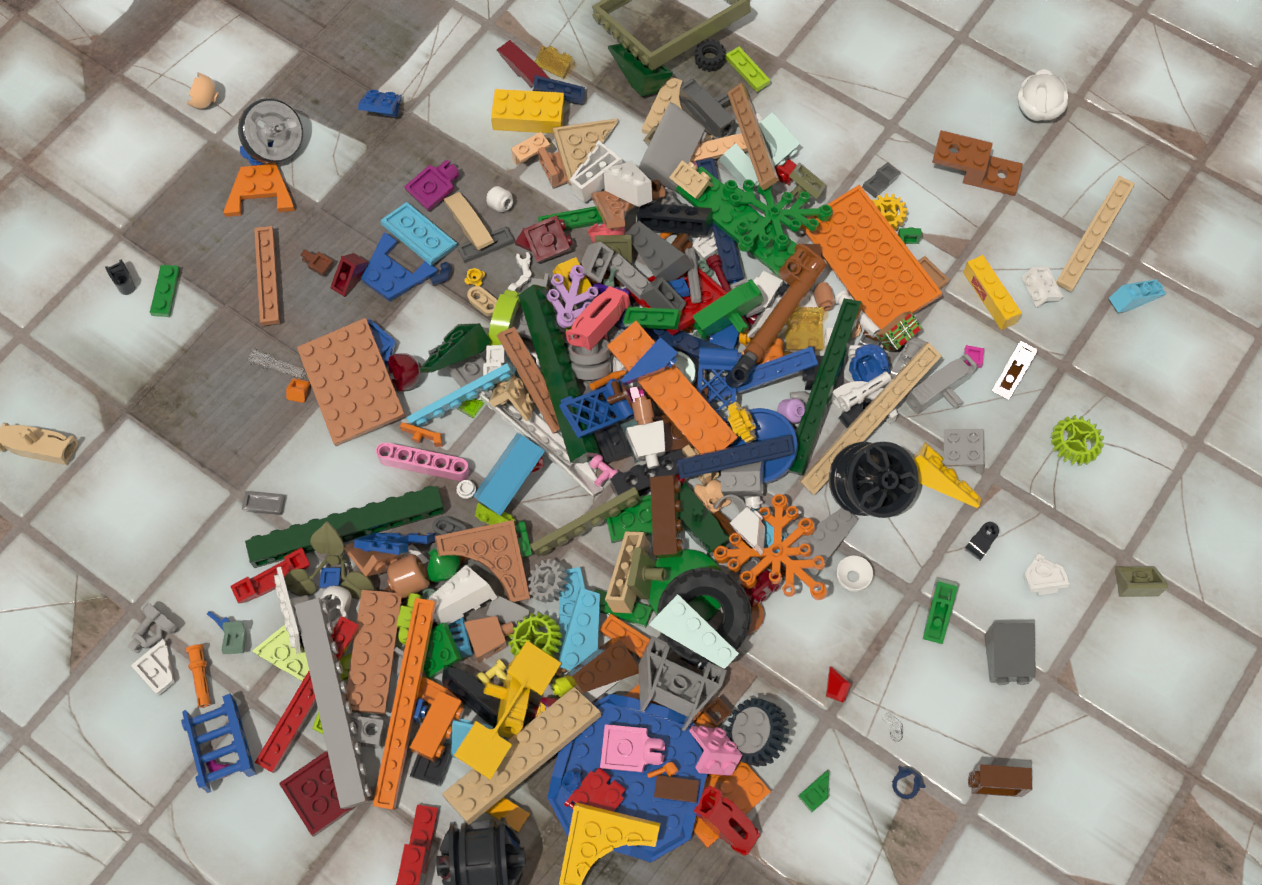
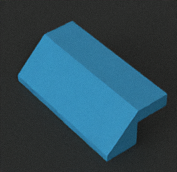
[473,433,545,516]

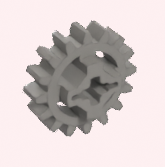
[527,559,568,603]

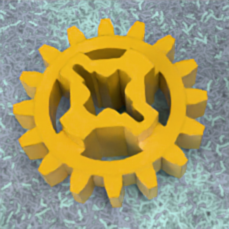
[872,193,908,230]
[727,402,756,443]

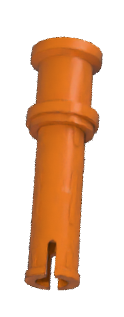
[185,644,211,708]

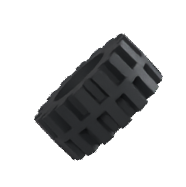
[695,39,725,72]

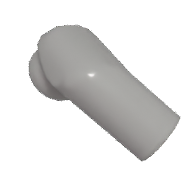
[790,391,810,404]

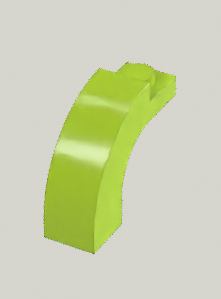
[487,290,521,346]

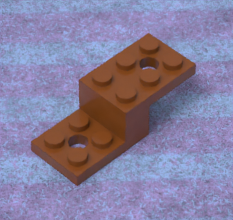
[932,130,1023,196]

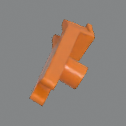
[400,422,443,447]

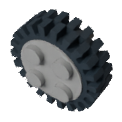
[726,698,789,767]

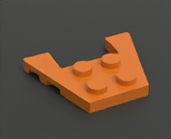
[224,164,295,217]

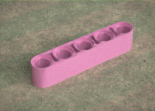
[376,443,470,481]

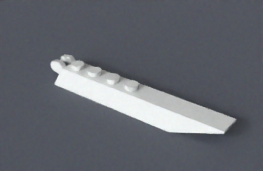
[476,389,604,496]

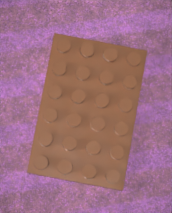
[297,318,406,446]

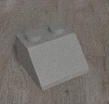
[721,461,763,497]

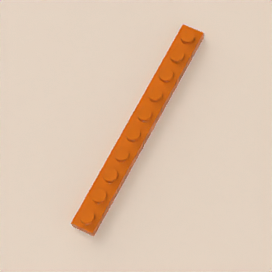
[373,598,437,810]

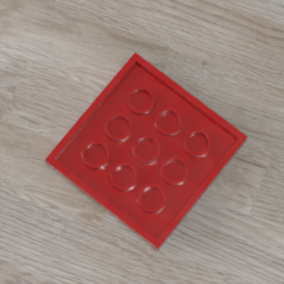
[628,267,727,335]

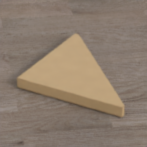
[553,118,618,186]

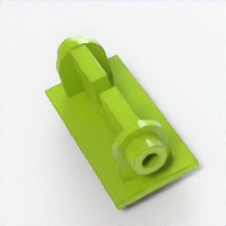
[475,503,516,525]

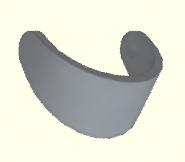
[713,495,746,513]

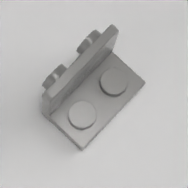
[944,429,984,473]

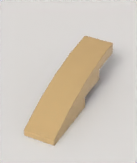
[444,192,494,250]

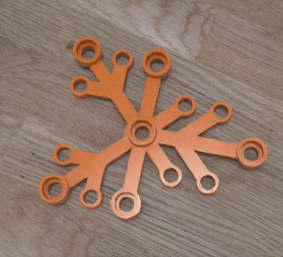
[713,494,827,600]

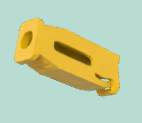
[483,655,530,738]

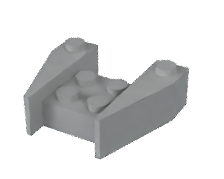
[638,636,727,731]

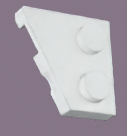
[131,639,175,696]

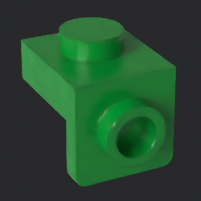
[898,227,922,244]

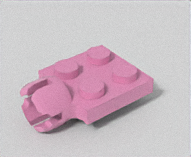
[600,725,665,773]

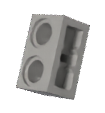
[350,712,387,749]

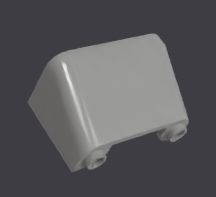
[639,102,707,191]

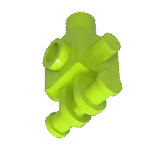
[396,593,421,645]

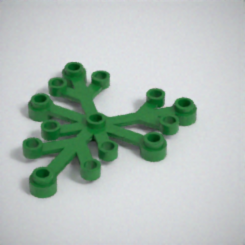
[723,179,832,252]

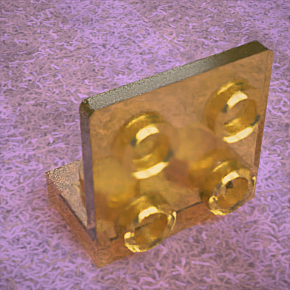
[785,307,824,351]

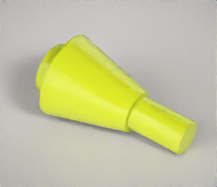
[551,677,573,698]

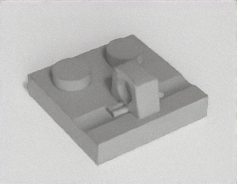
[445,354,486,388]

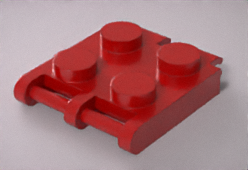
[564,767,626,812]

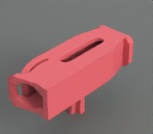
[565,286,630,350]

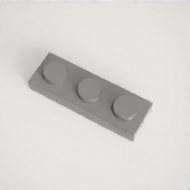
[607,253,650,300]

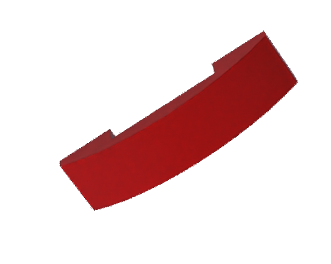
[230,548,311,604]

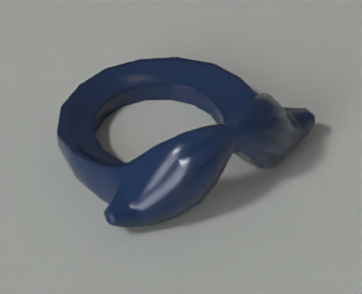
[892,766,926,799]

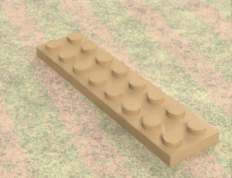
[442,687,602,825]

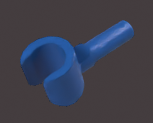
[207,611,230,630]

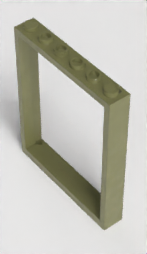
[592,0,751,71]

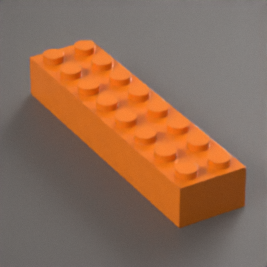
[607,321,738,454]

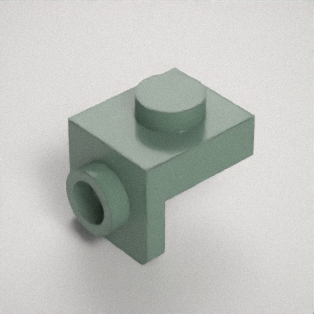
[222,621,247,654]

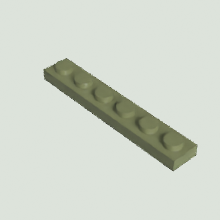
[530,487,641,556]

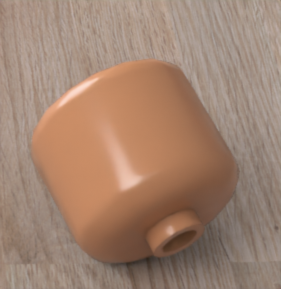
[387,554,430,598]

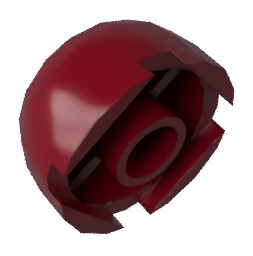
[388,353,422,391]

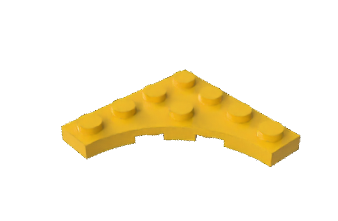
[559,803,661,885]

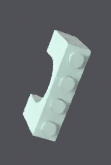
[719,112,800,189]

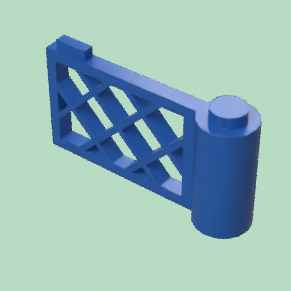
[698,347,741,423]
[559,378,634,439]

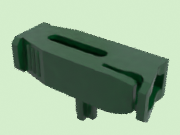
[678,483,730,557]

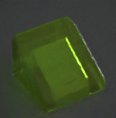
[456,398,484,418]

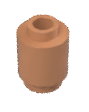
[813,282,835,311]
[632,396,654,425]

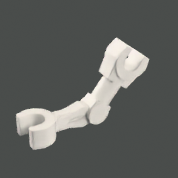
[508,252,532,293]

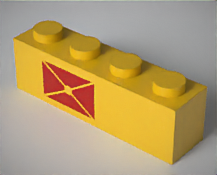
[963,255,1022,330]

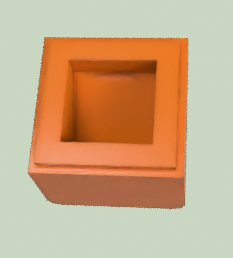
[286,378,311,403]

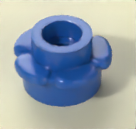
[562,771,582,792]

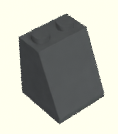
[984,623,1036,685]

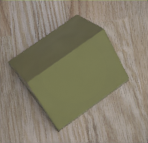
[1115,566,1169,597]

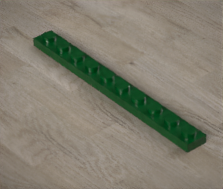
[788,298,863,476]

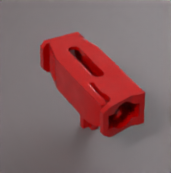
[693,786,760,856]

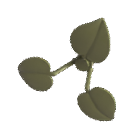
[284,522,377,599]

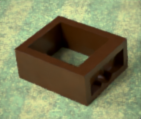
[968,764,1033,797]

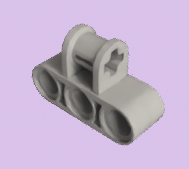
[890,336,927,379]

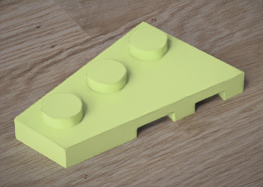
[252,625,309,681]

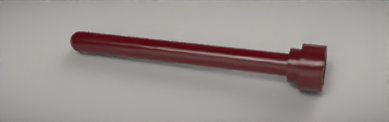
[706,254,749,332]

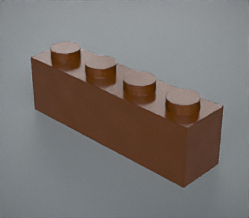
[650,475,684,558]

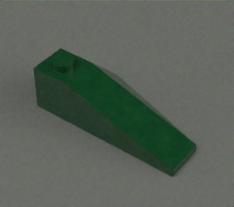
[608,43,673,96]
[419,323,491,373]

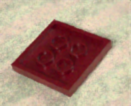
[279,751,357,837]

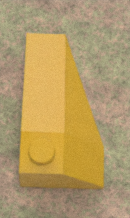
[912,442,982,508]

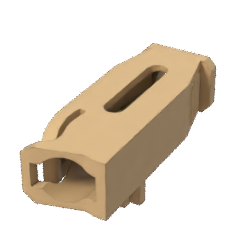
[0,423,78,466]

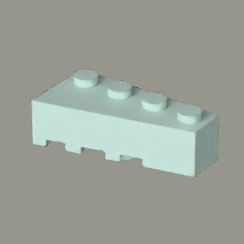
[648,594,739,669]

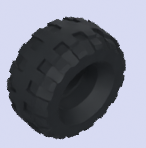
[657,568,752,663]

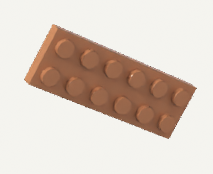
[346,590,402,714]

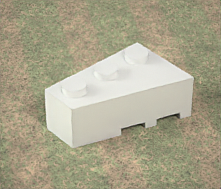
[570,140,623,203]
[604,160,652,207]
[427,565,497,625]

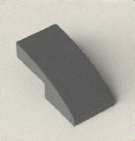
[862,162,901,198]

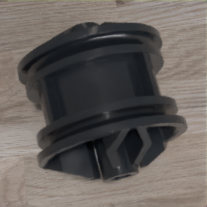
[828,442,919,518]
[436,816,526,885]

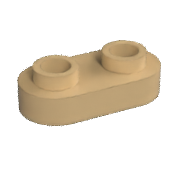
[467,286,497,317]

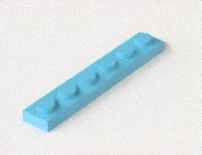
[407,363,515,427]

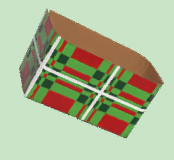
[876,311,922,351]

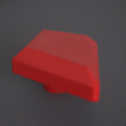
[826,666,851,703]

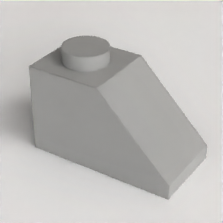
[582,242,614,283]

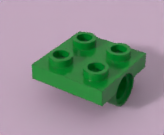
[424,623,462,678]

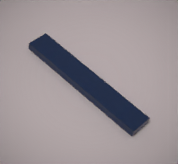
[676,434,794,479]

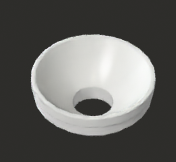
[836,555,873,592]

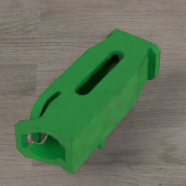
[693,279,764,340]

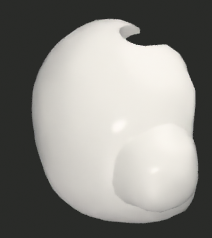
[1018,69,1068,121]

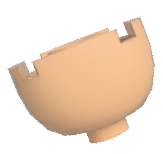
[187,72,218,109]

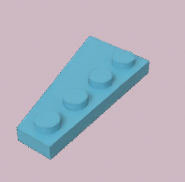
[557,567,585,652]
[558,588,600,671]

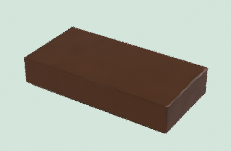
[654,775,700,803]

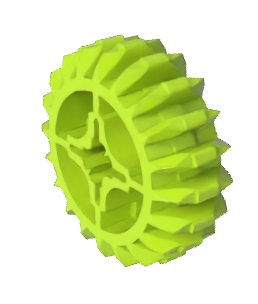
[1050,415,1104,466]
[508,612,563,658]

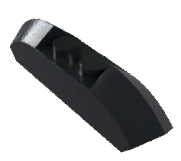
[442,665,523,738]

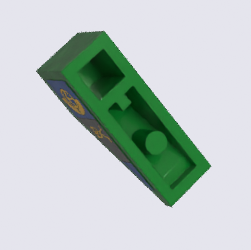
[923,577,958,644]

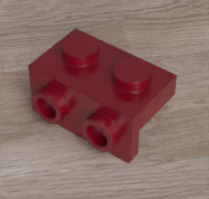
[740,569,782,607]

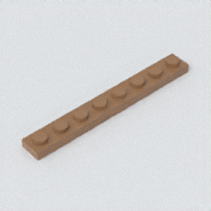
[727,83,779,190]

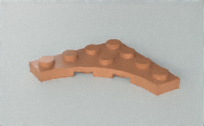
[592,184,665,230]
[435,520,530,602]

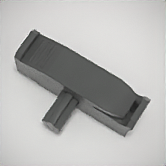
[680,79,735,138]

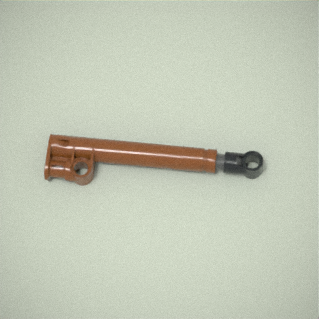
[726,244,826,388]

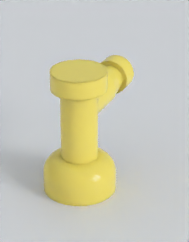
[475,659,507,686]

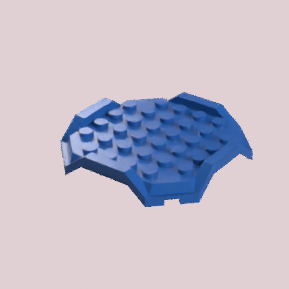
[547,694,707,863]

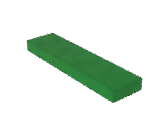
[538,206,604,231]

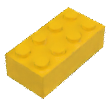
[491,89,565,134]

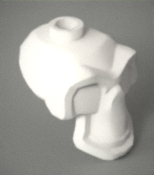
[321,586,352,629]

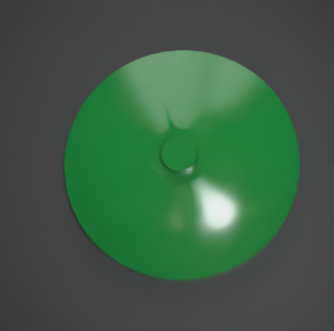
[647,549,721,622]

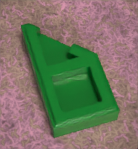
[798,770,829,813]

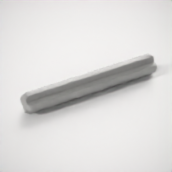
[685,248,701,303]

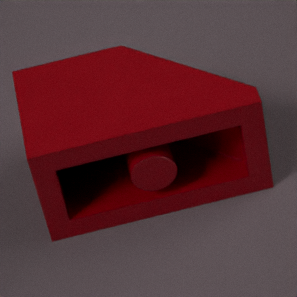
[330,253,368,297]

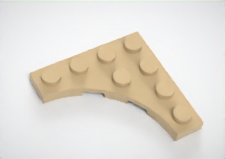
[642,77,713,143]

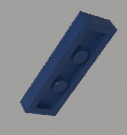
[532,75,585,104]

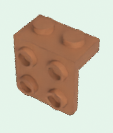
[344,543,404,577]

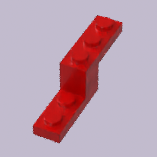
[396,805,439,885]

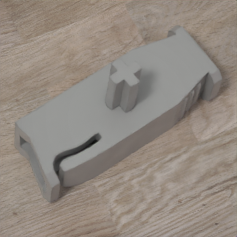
[906,354,977,414]

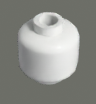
[486,186,513,213]

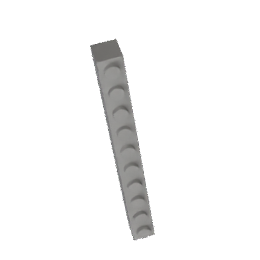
[295,598,371,809]

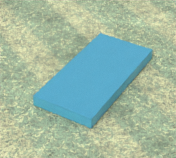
[381,202,457,266]

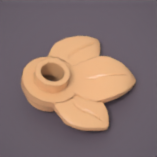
[694,480,731,514]

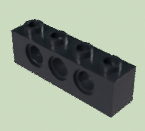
[636,203,713,235]
[610,449,685,497]

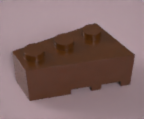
[564,638,639,693]

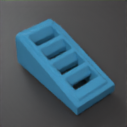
[448,617,472,658]

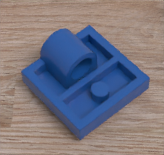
[358,90,401,117]

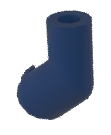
[430,262,452,286]

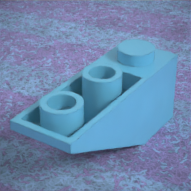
[1109,279,1166,313]

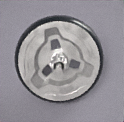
[238,98,303,165]

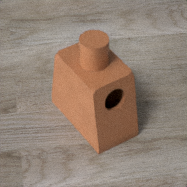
[464,616,515,663]

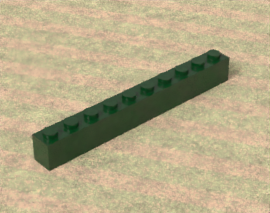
[518,284,599,464]
[245,486,445,569]

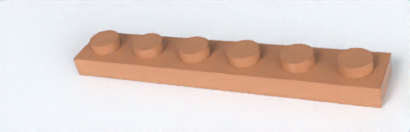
[254,226,280,326]
[497,327,560,434]

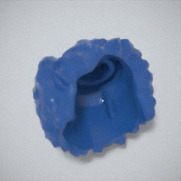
[849,344,890,384]

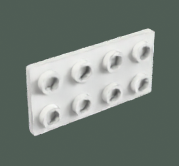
[274,567,309,654]

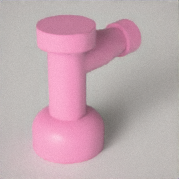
[589,454,619,486]

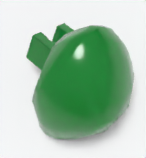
[427,548,460,582]

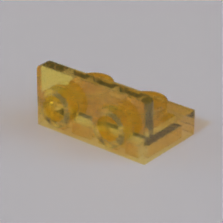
[534,45,575,79]

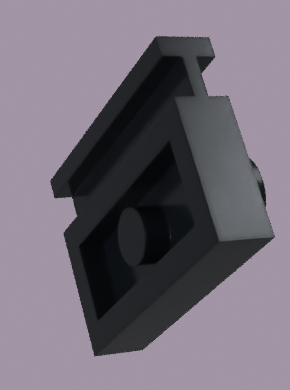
[593,422,632,464]
[410,743,452,787]

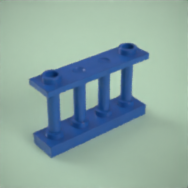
[181,693,256,793]

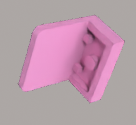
[689,726,742,775]

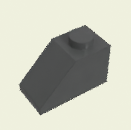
[640,276,686,312]

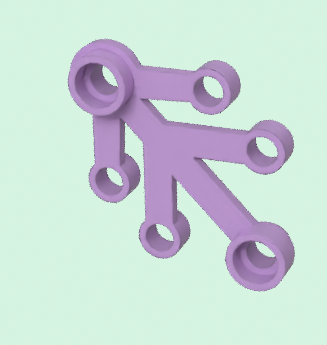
[547,265,598,328]

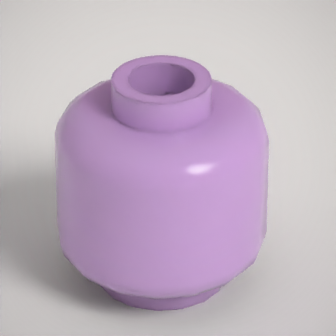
[777,398,805,423]

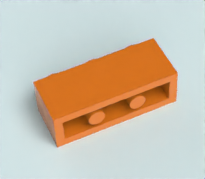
[410,691,464,762]

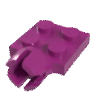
[404,160,460,212]

